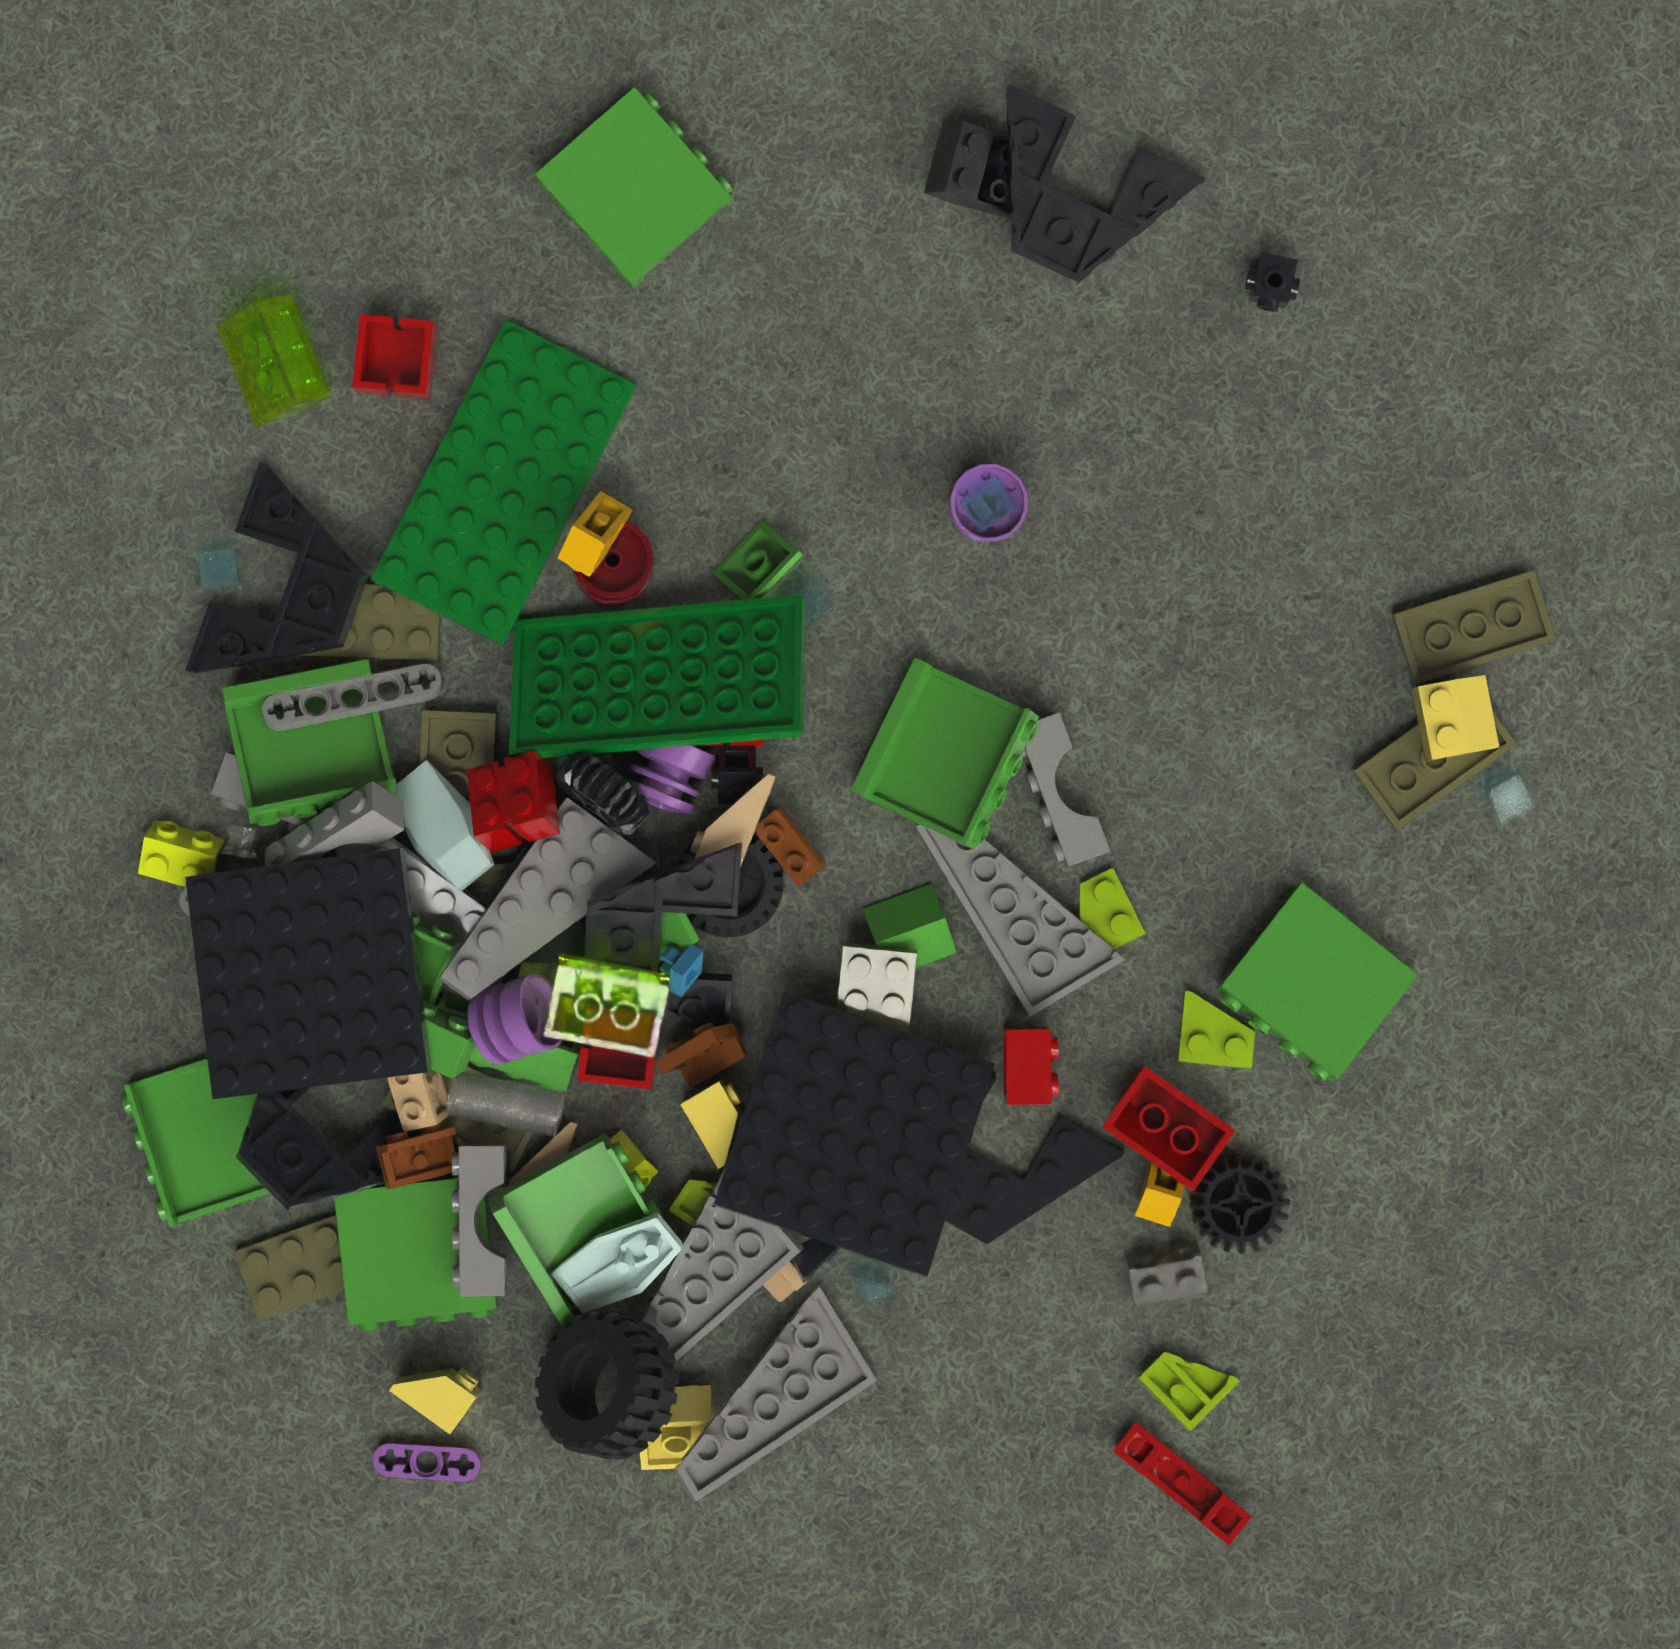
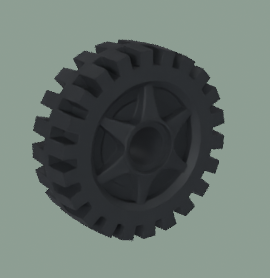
[677,834,784,938]

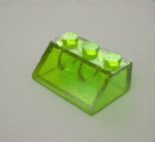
[217,293,331,429]
[544,953,670,1057]

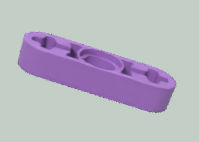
[373,1442,481,1482]

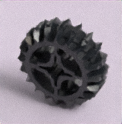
[555,752,650,836]
[1189,1153,1290,1254]

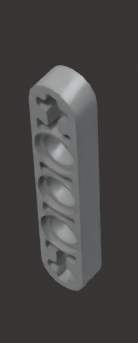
[262,664,441,731]

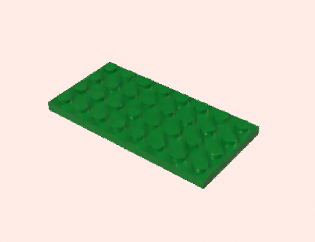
[371,319,637,647]
[509,595,805,758]

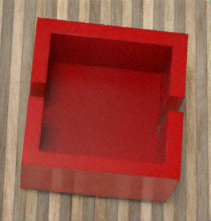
[352,314,438,400]
[467,750,560,852]
[577,1006,662,1090]
[1003,1028,1059,1105]

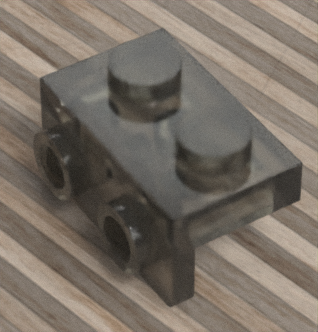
[1124,1236,1208,1307]

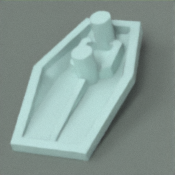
[395,760,494,891]
[550,1213,683,1313]

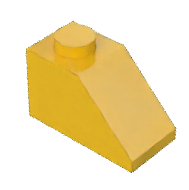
[558,491,633,577]
[1135,1161,1185,1227]

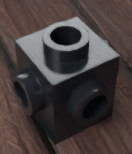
[1245,252,1300,312]
[711,746,763,804]

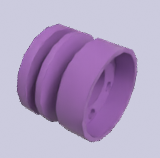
[949,464,1028,542]
[624,746,715,815]
[468,973,566,1065]

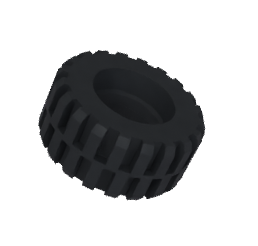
[535,1311,679,1460]

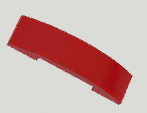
[1113,1422,1252,1546]

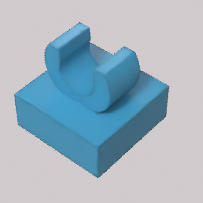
[660,945,703,997]

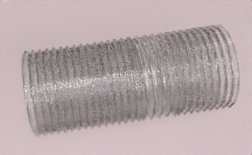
[446,1071,565,1137]

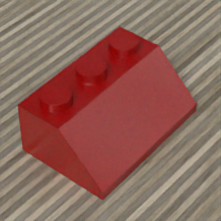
[1102,1065,1236,1192]

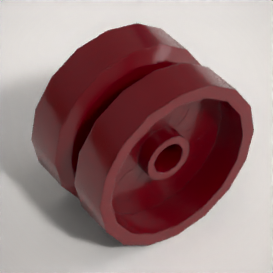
[573,521,653,607]

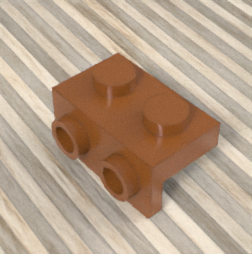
[755,807,827,886]
[655,1022,748,1088]
[376,1122,457,1190]

